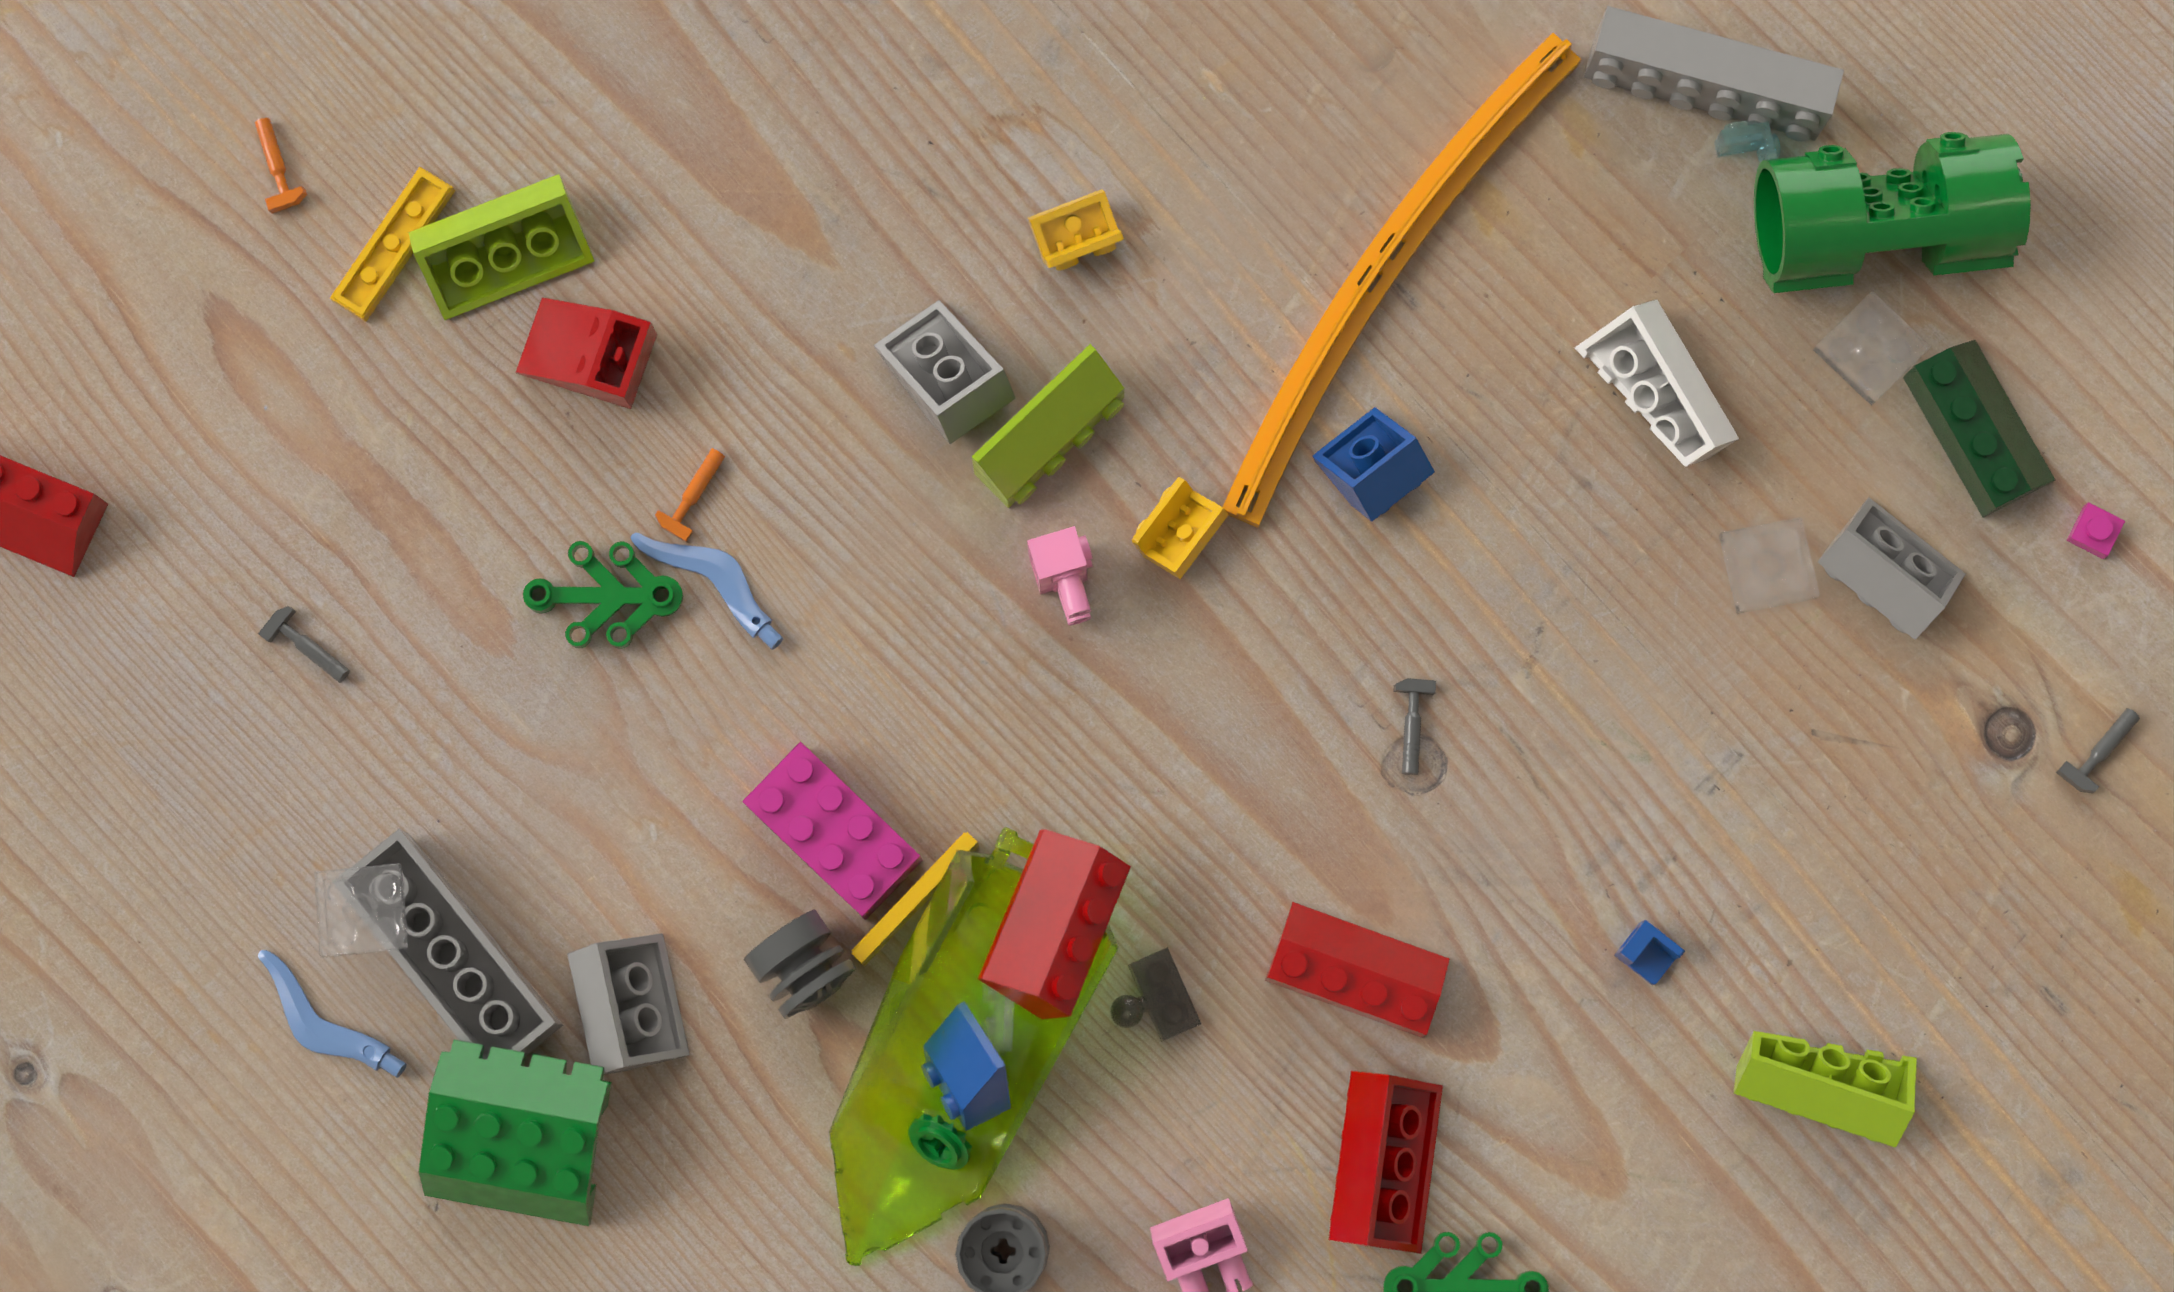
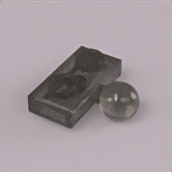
[1110,947,1202,1042]

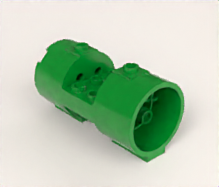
[1754,132,2031,293]

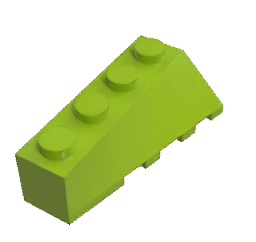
[1734,1031,1917,1148]

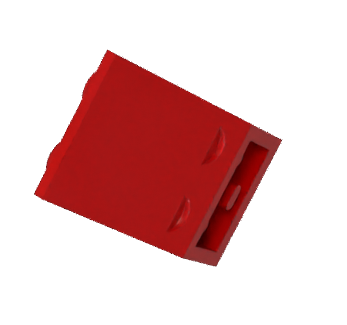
[516,297,657,409]

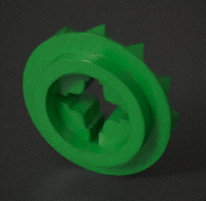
[908,1113,973,1170]

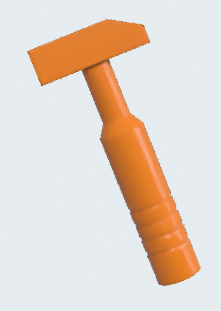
[255,118,307,214]
[655,448,725,543]

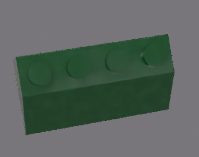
[1903,340,2055,518]

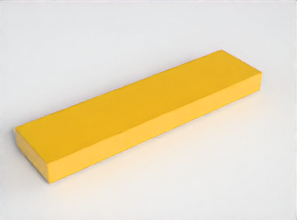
[330,167,455,322]
[851,832,979,967]

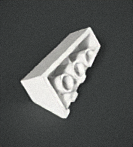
[1575,300,1739,467]

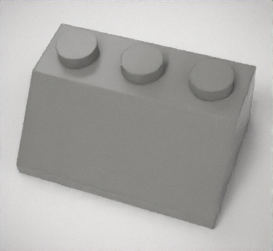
[1818,497,1965,640]
[567,933,690,1075]

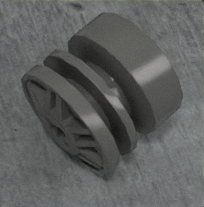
[743,909,857,1019]
[955,1203,1050,1292]

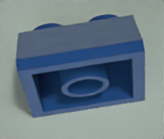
[1312,407,1435,522]
[921,1002,1011,1131]

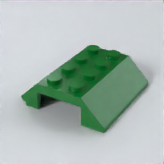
[418,1039,611,1226]

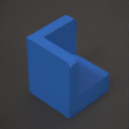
[1614,920,1685,985]

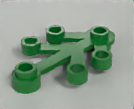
[523,541,683,649]
[1383,1232,1549,1292]

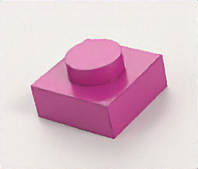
[2066,502,2125,559]

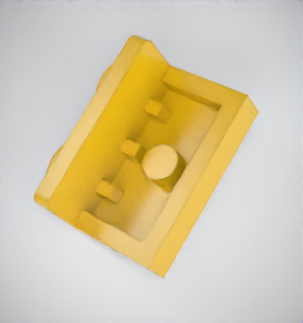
[1027,189,1124,271]
[1132,477,1228,580]

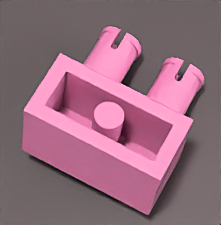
[1027,526,1093,626]
[1150,1198,1253,1292]

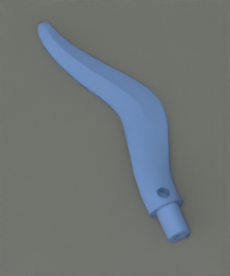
[631,533,784,650]
[258,950,407,1078]

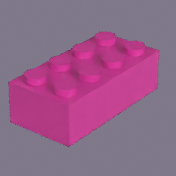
[742,741,923,921]

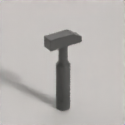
[258,606,350,683]
[1393,678,1436,775]
[2056,708,2140,794]

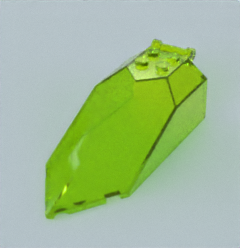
[829,827,1118,1266]

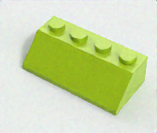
[408,174,595,320]
[972,344,1125,508]

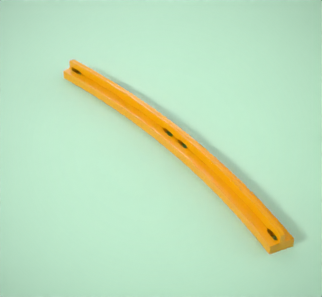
[1223,32,1582,528]

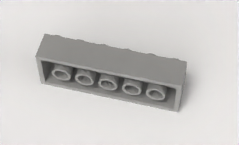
[1583,6,1844,141]
[333,829,563,1060]

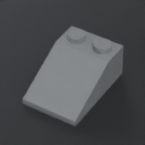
[874,300,1016,444]

